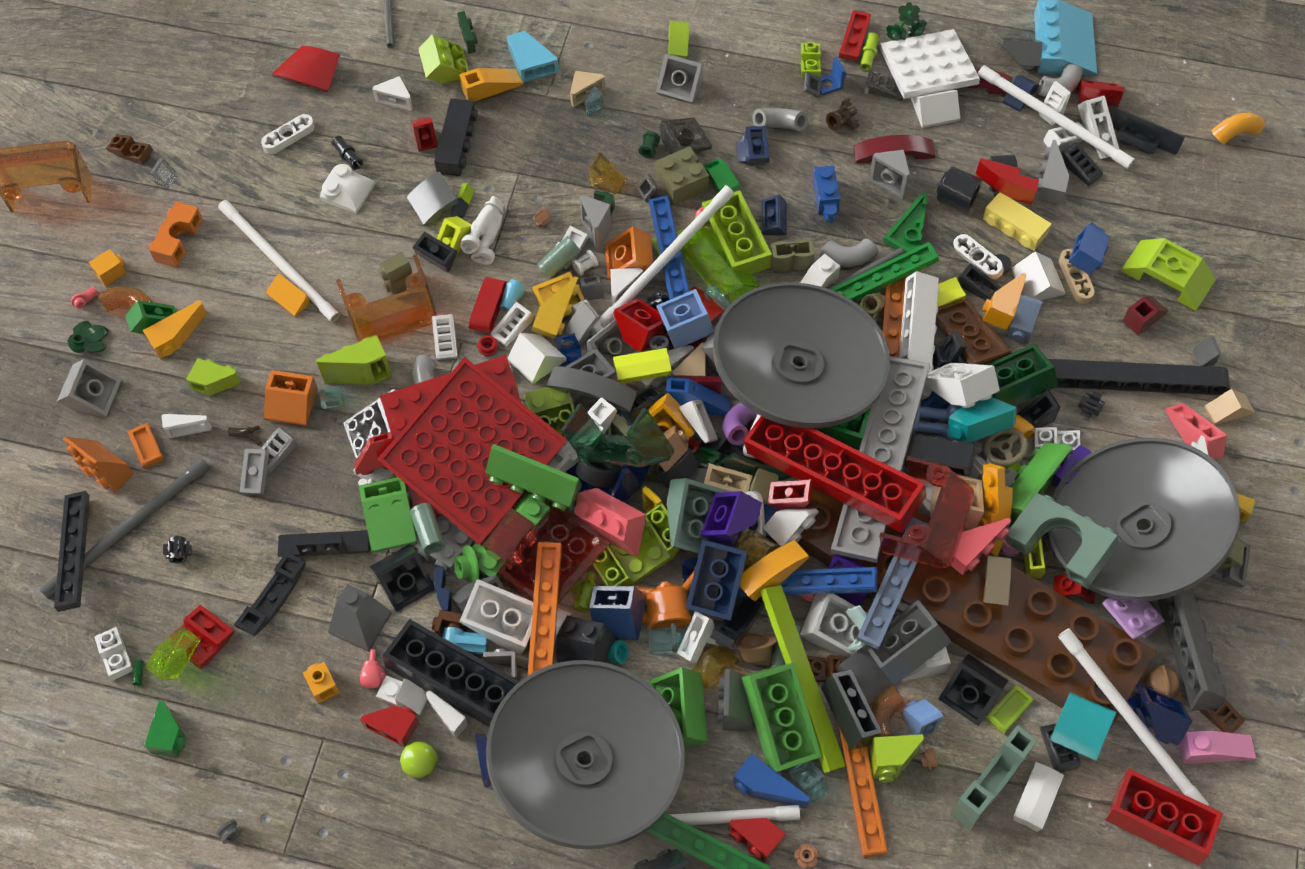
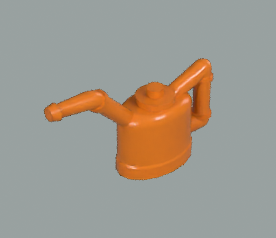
[634,567,696,631]

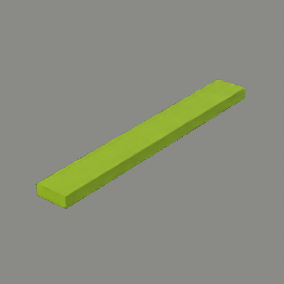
[760,585,846,773]

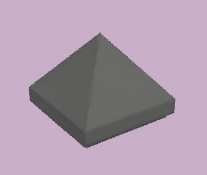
[803,72,822,98]
[636,173,658,202]

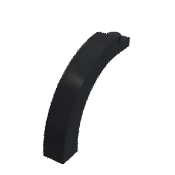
[710,538,781,650]

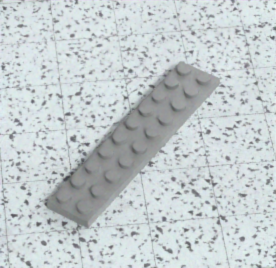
[831,357,930,563]

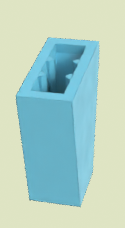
[507,31,559,82]

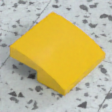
[532,272,585,318]

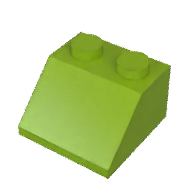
[869,734,924,783]

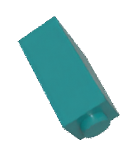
[948,397,1017,443]

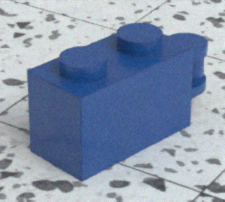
[812,165,840,223]
[1068,222,1110,275]

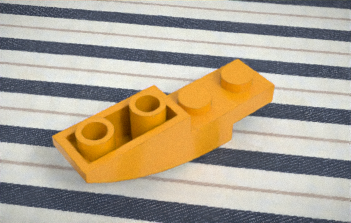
[977,463,1013,557]

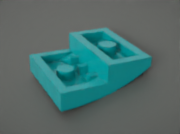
[1050,692,1116,760]

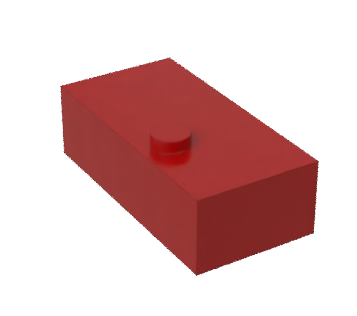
[1105,769,1223,866]

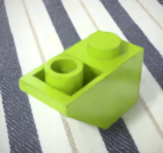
[186,358,241,396]

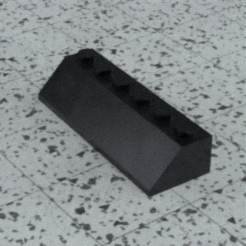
[382,619,520,728]

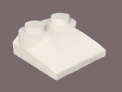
[320,164,376,214]

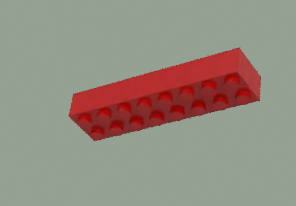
[743,416,926,533]

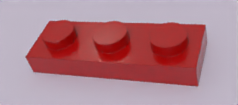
[839,10,871,62]

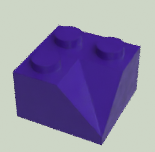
[700,491,762,546]

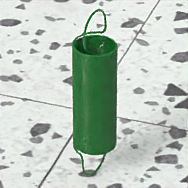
[132,654,144,692]

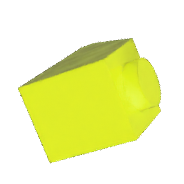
[437,216,472,254]

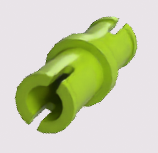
[859,33,880,72]

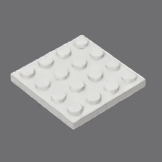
[880,29,980,99]

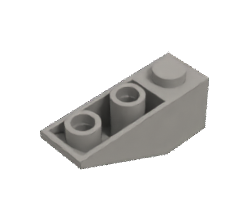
[1037,139,1069,204]

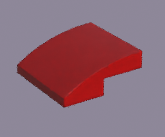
[167,605,234,670]

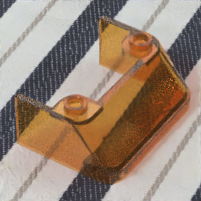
[0,141,92,212]
[336,254,437,342]

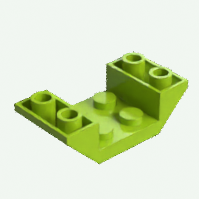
[1121,238,1216,311]
[587,503,680,586]

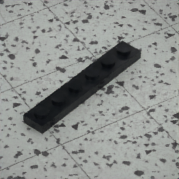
[54,491,90,612]

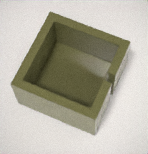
[654,146,709,205]

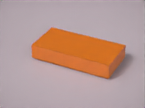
[127,423,165,469]

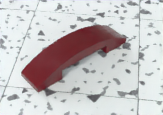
[853,135,935,163]

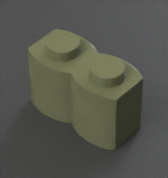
[771,239,815,272]
[378,252,415,296]

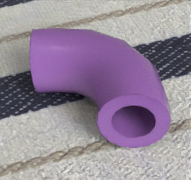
[722,402,757,445]

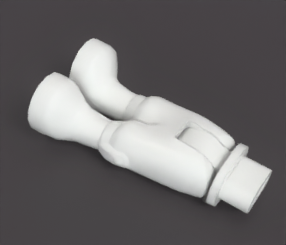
[460,196,504,265]

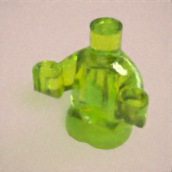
[571,572,597,613]

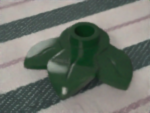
[67,321,109,353]

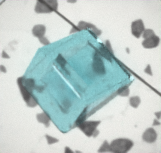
[585,86,604,116]
[320,385,344,409]

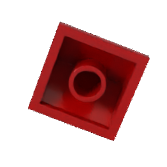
[1078,80,1125,108]

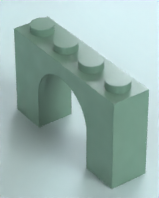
[1006,493,1119,589]
[951,725,1038,830]

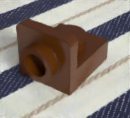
[432,610,468,637]

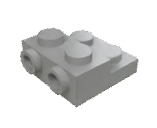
[413,515,476,574]

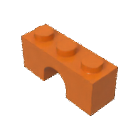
[149,201,203,267]

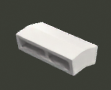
[1013,762,1064,832]

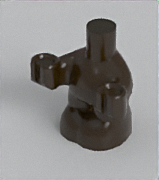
[826,98,860,131]

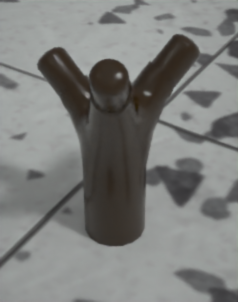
[228,425,261,445]

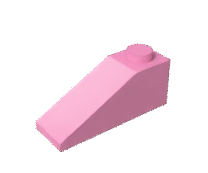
[1178,731,1256,764]

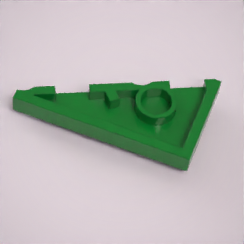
[883,191,927,253]

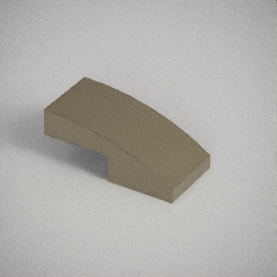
[983,556,1011,605]

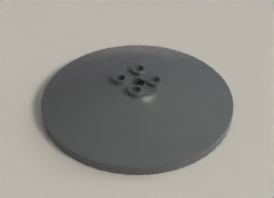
[713,282,890,428]
[1048,438,1240,601]
[486,660,685,849]

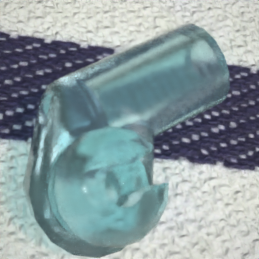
[704,285,731,311]

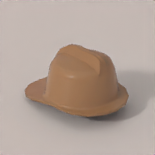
[735,633,777,665]
[1141,665,1182,720]

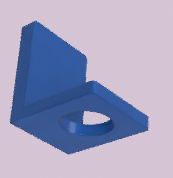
[820,58,846,95]

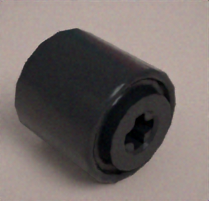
[937,166,983,213]

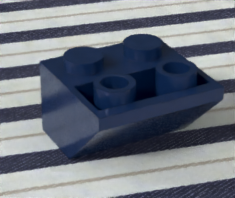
[589,586,647,640]

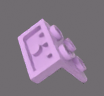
[1103,598,1165,639]

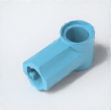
[443,627,488,655]

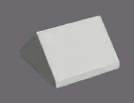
[911,89,960,128]
[1011,252,1066,300]
[508,333,567,384]

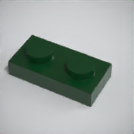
[457,11,478,54]

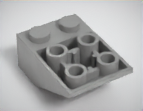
[343,389,396,459]

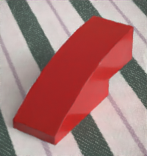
[975,158,1039,205]

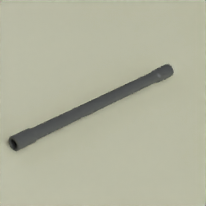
[39,458,210,599]

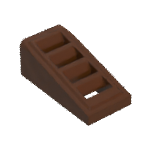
[1199,699,1245,733]

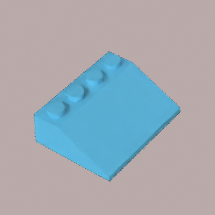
[1034,0,1097,76]

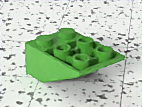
[359,477,417,553]

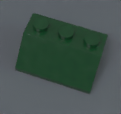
[987,343,1058,406]

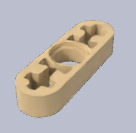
[1059,249,1095,304]

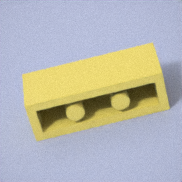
[983,192,1052,251]

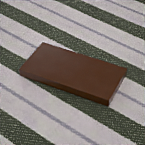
[935,298,1012,365]

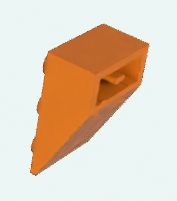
[63,437,134,493]

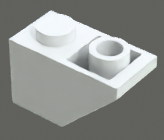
[763,509,819,546]

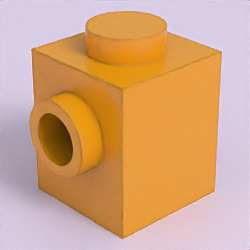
[88,249,127,287]
[303,662,340,704]

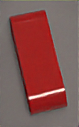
[469,277,507,334]

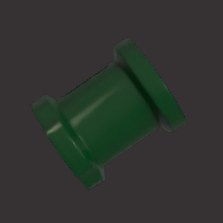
[638,131,660,158]

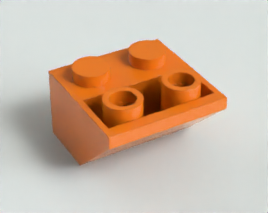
[264,370,318,426]

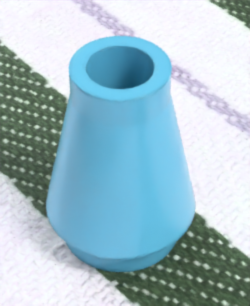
[500,279,525,312]

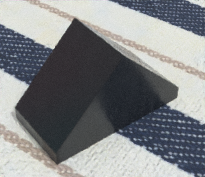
[1016,389,1061,428]

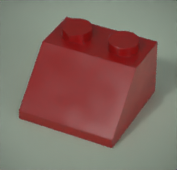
[613,298,667,352]

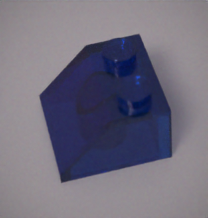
[1136,682,1193,746]

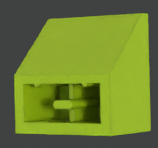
[419,34,469,84]

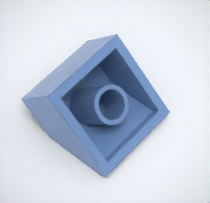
[657,289,715,349]

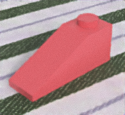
[1165,403,1227,460]

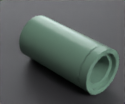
[537,236,581,279]
[410,503,446,554]

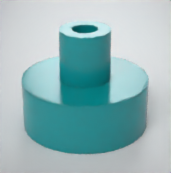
[607,640,629,664]

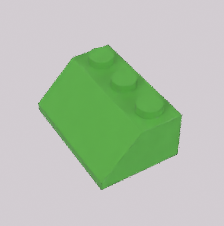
[649,667,707,748]

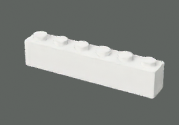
[899,271,940,401]

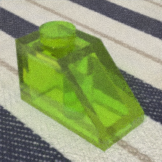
[145,627,200,681]

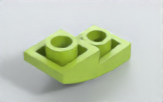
[668,20,689,59]
[801,42,821,78]

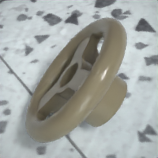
[983,428,1028,467]

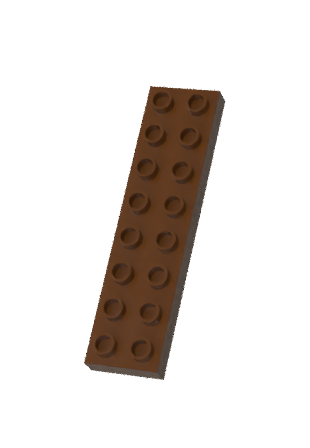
[797,488,1156,729]

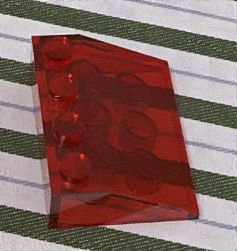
[498,507,610,604]

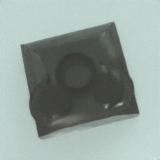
[659,117,712,154]

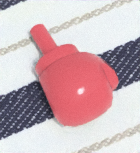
[360,649,386,688]

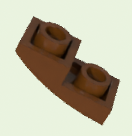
[106,134,154,164]
[807,655,848,682]

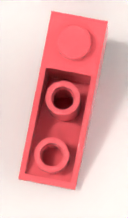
[941,518,1011,575]

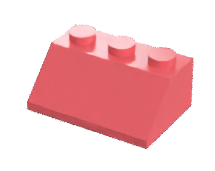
[574,488,646,557]

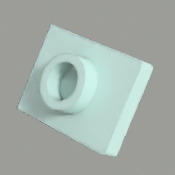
[845,605,868,651]

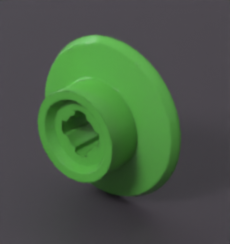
[453,545,479,583]

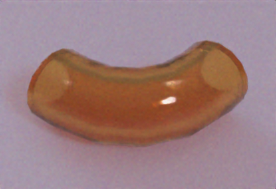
[97,286,153,312]
[871,685,906,737]

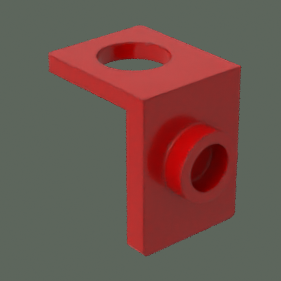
[1053,574,1095,604]

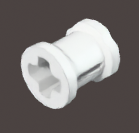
[571,250,599,276]

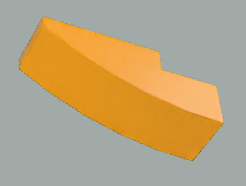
[740,540,810,601]

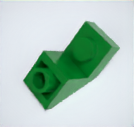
[703,158,741,193]

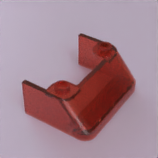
[879,456,974,568]

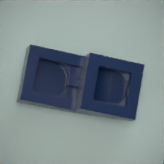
[434,566,452,612]

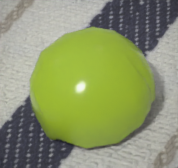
[400,741,439,779]

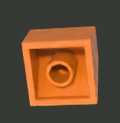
[605,226,653,280]

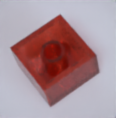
[483,508,537,570]

